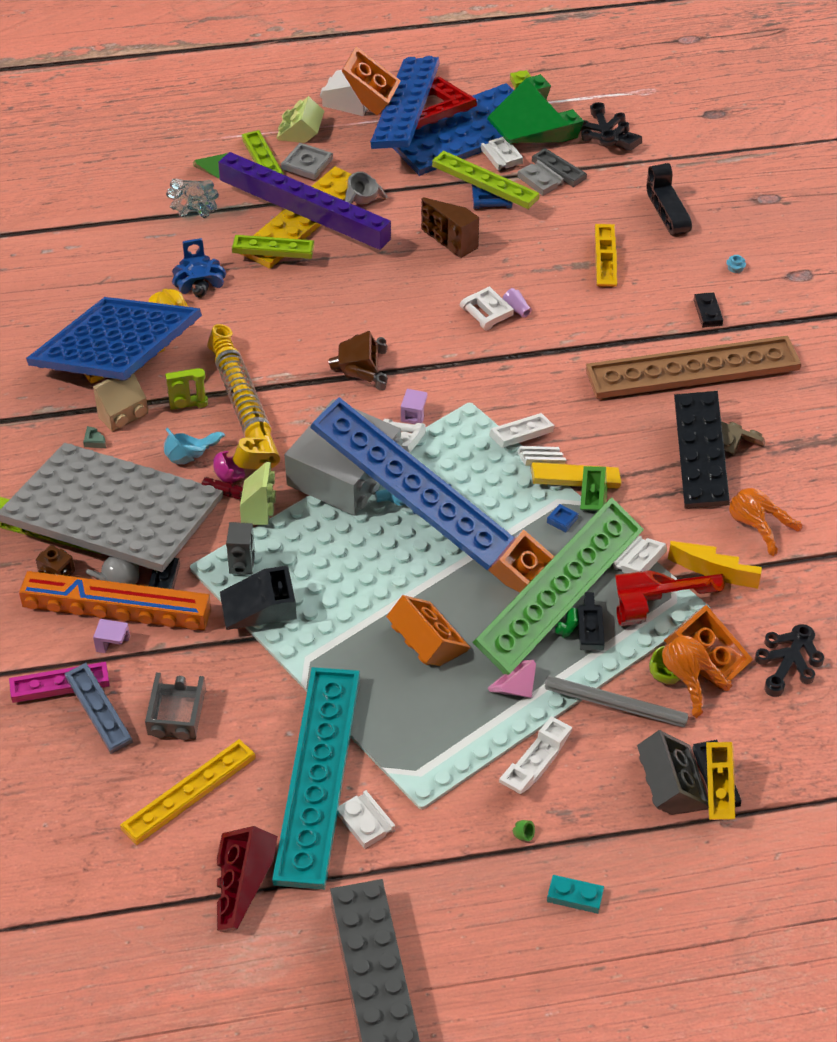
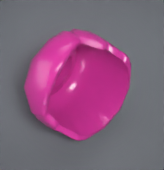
[213,451,245,483]

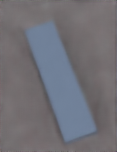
[65,663,133,754]

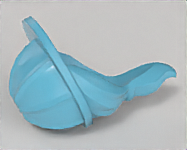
[164,427,225,464]

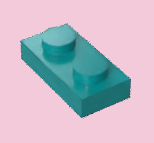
[547,875,604,914]

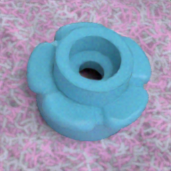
[726,255,746,273]

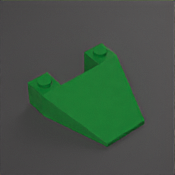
[487,74,584,143]

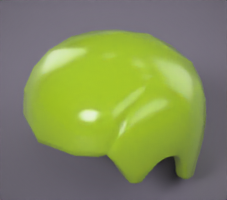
[649,646,680,684]

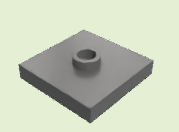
[281,143,333,180]

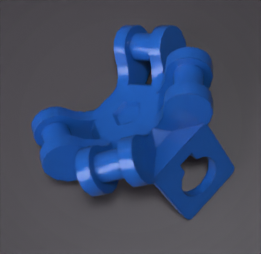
[172,238,226,294]

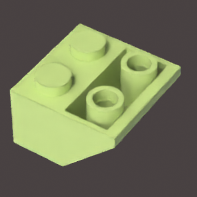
[277,96,324,143]
[240,462,276,525]

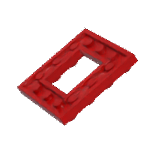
[416,76,477,130]

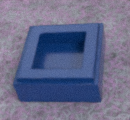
[547,504,579,533]

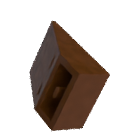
[421,197,479,258]

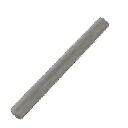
[545,676,688,727]

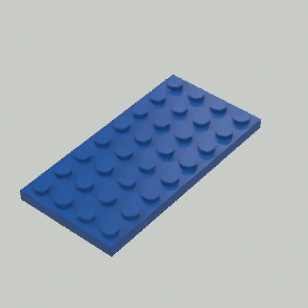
[393,83,514,176]

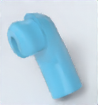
[375,489,405,506]

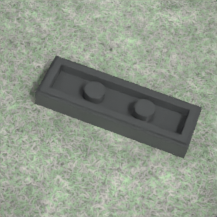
[532,148,587,187]

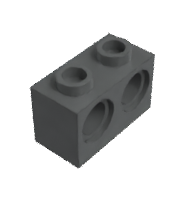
[226,522,255,575]

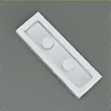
[489,413,555,448]

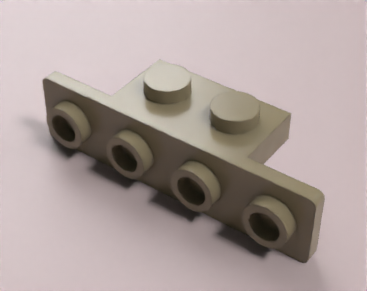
[721,419,766,455]

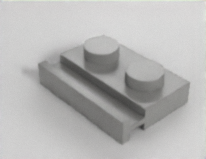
[518,160,564,196]

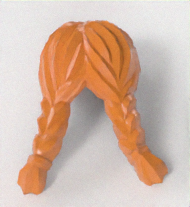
[729,488,803,557]
[662,636,732,719]

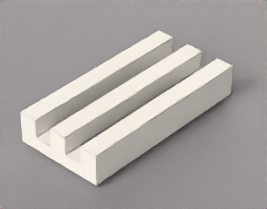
[517,446,567,466]

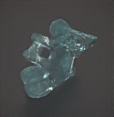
[166,179,219,218]

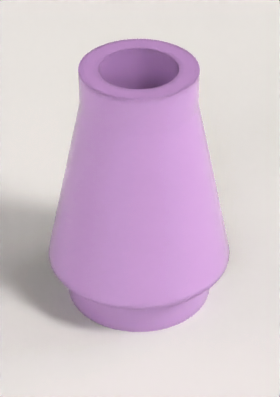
[502,288,532,318]

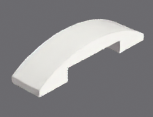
[499,716,572,794]

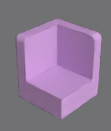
[401,389,427,424]
[93,619,130,653]

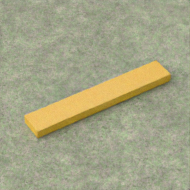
[120,739,256,846]

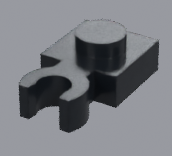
[616,132,642,151]

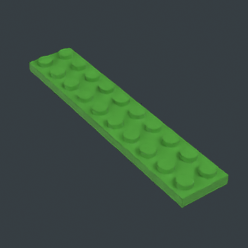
[472,497,644,675]

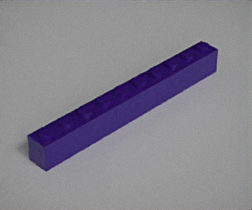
[218,152,391,250]

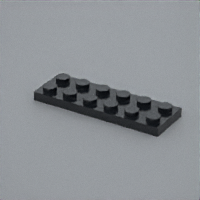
[674,391,730,509]

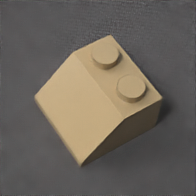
[93,373,148,432]

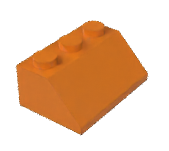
[386,595,471,666]

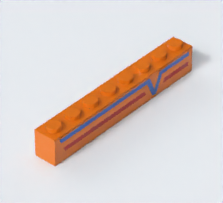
[19,571,211,631]

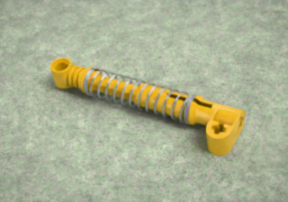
[207,324,281,469]

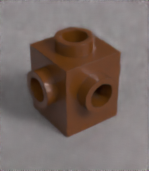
[36,545,75,576]

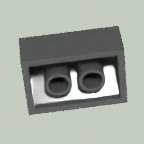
[637,730,709,815]

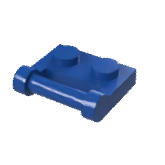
[472,184,513,209]

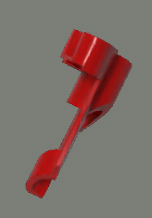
[615,570,725,626]

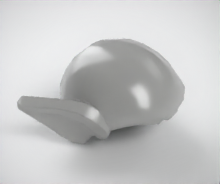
[345,171,387,204]
[86,556,140,584]

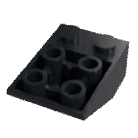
[220,565,297,630]

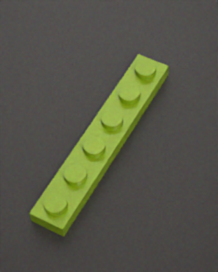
[432,151,539,209]

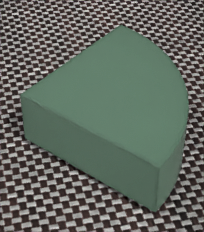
[83,426,106,448]

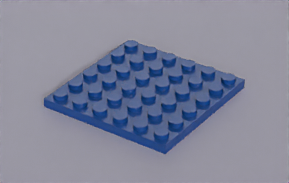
[26,297,202,380]

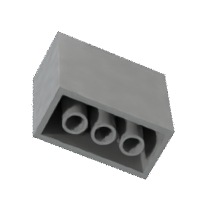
[284,399,403,516]

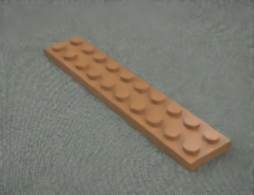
[586,335,801,399]

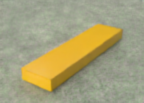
[531,462,621,489]

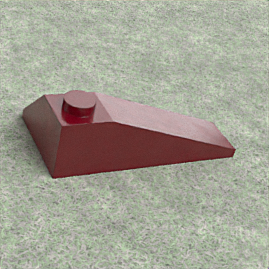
[217,826,278,932]

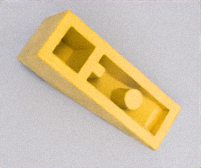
[706,742,735,820]

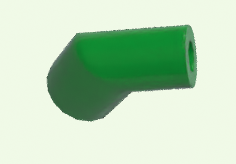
[555,608,579,637]

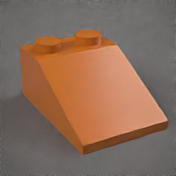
[342,47,401,116]
[488,529,554,592]
[664,605,753,689]

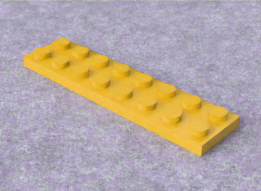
[241,166,351,269]

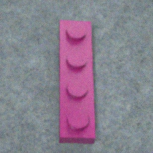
[9,662,110,703]

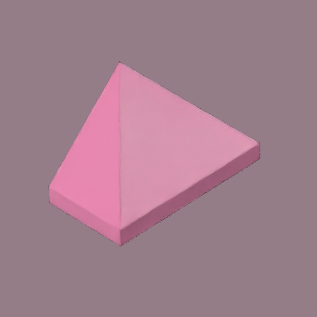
[488,660,536,698]

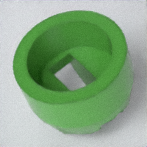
[512,820,535,841]

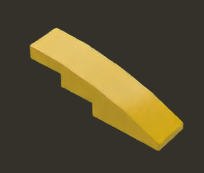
[594,224,617,287]
[668,541,762,589]

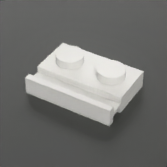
[481,137,523,171]
[613,536,667,573]
[338,790,395,849]

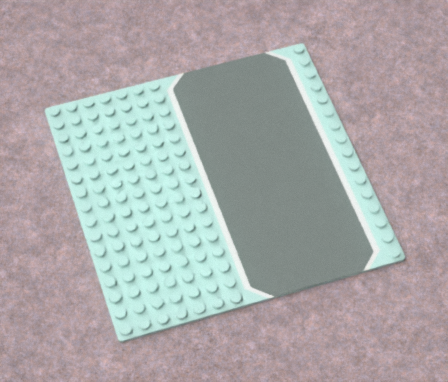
[190,403,710,809]

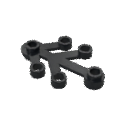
[580,102,630,146]
[755,624,824,697]

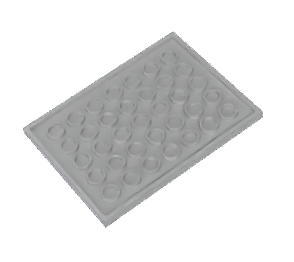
[0,443,223,572]

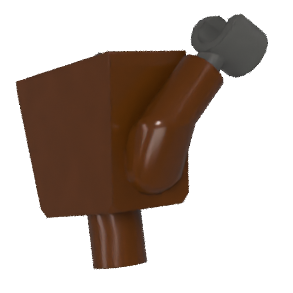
[329,331,388,390]

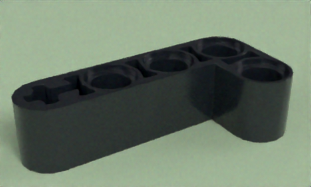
[646,163,692,235]

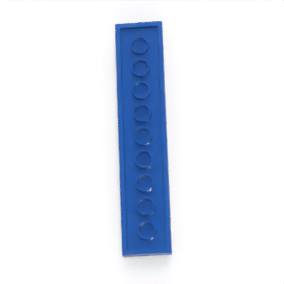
[370,56,440,149]
[310,397,515,571]

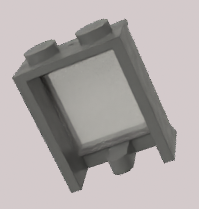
[145,672,207,740]

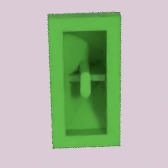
[193,153,228,178]
[580,466,607,511]

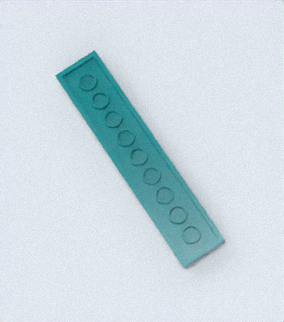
[272,667,360,890]

